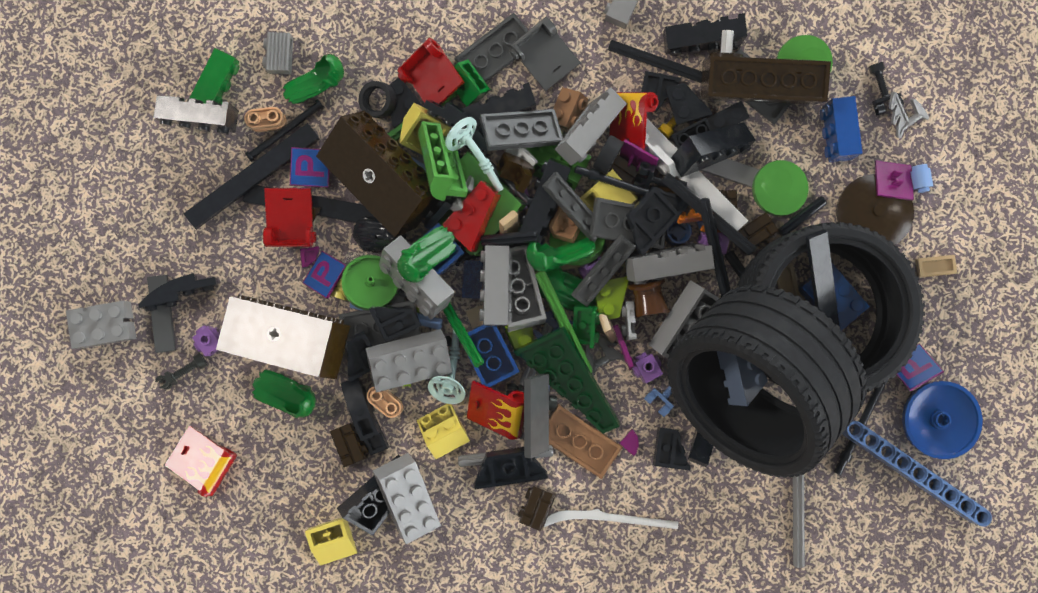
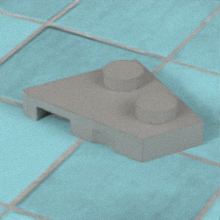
[621,301,637,340]

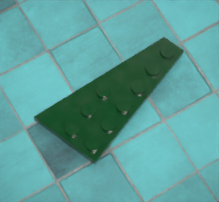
[513,326,620,434]

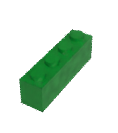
[189,48,240,104]

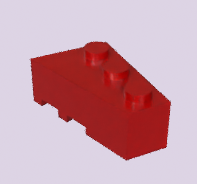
[443,181,501,252]

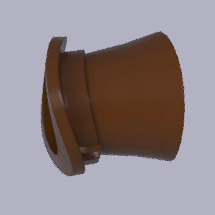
[627,279,669,318]

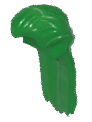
[283,54,344,104]
[397,226,456,283]
[526,238,595,272]
[536,267,596,311]
[252,370,316,419]

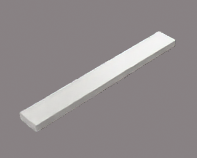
[646,119,749,231]

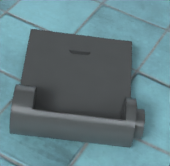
[510,17,581,92]

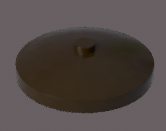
[836,174,914,245]

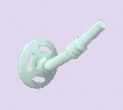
[445,117,504,192]
[428,330,465,404]

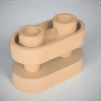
[244,107,287,132]
[367,387,403,418]

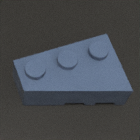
[717,351,768,406]

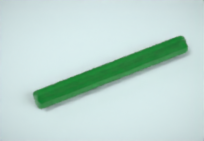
[443,302,484,367]

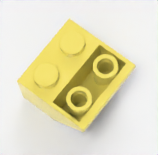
[580,169,638,212]
[417,404,470,459]
[305,517,358,566]

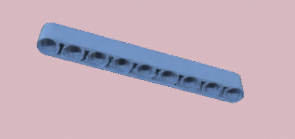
[842,420,992,527]

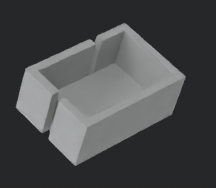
[66,301,137,349]

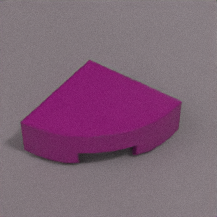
[300,246,320,268]
[619,429,639,456]

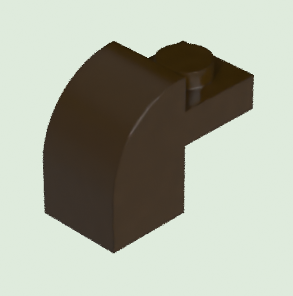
[496,152,535,193]

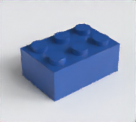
[820,96,863,163]
[798,263,870,331]
[467,325,520,387]

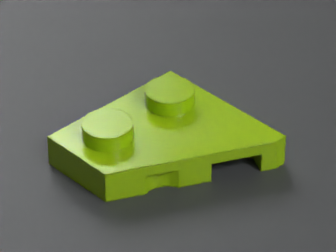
[594,276,628,319]

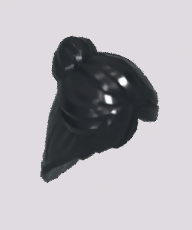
[352,216,406,253]

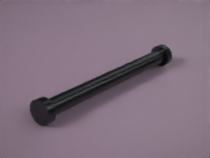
[245,99,324,162]

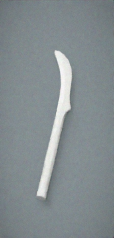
[544,509,678,529]

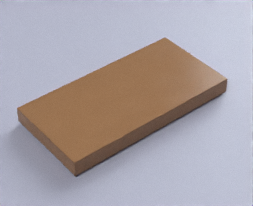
[549,404,622,479]

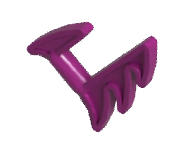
[613,324,634,371]

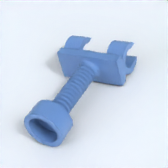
[644,386,674,417]

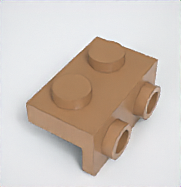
[553,87,588,131]
[549,206,581,243]

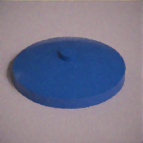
[902,381,983,459]

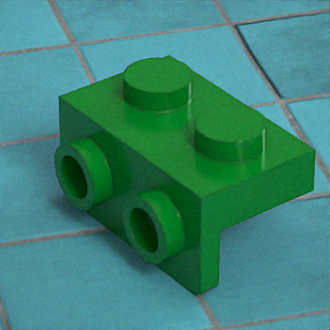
[573,304,601,349]

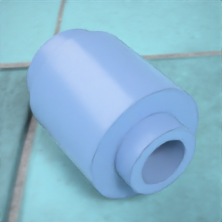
[910,164,933,193]

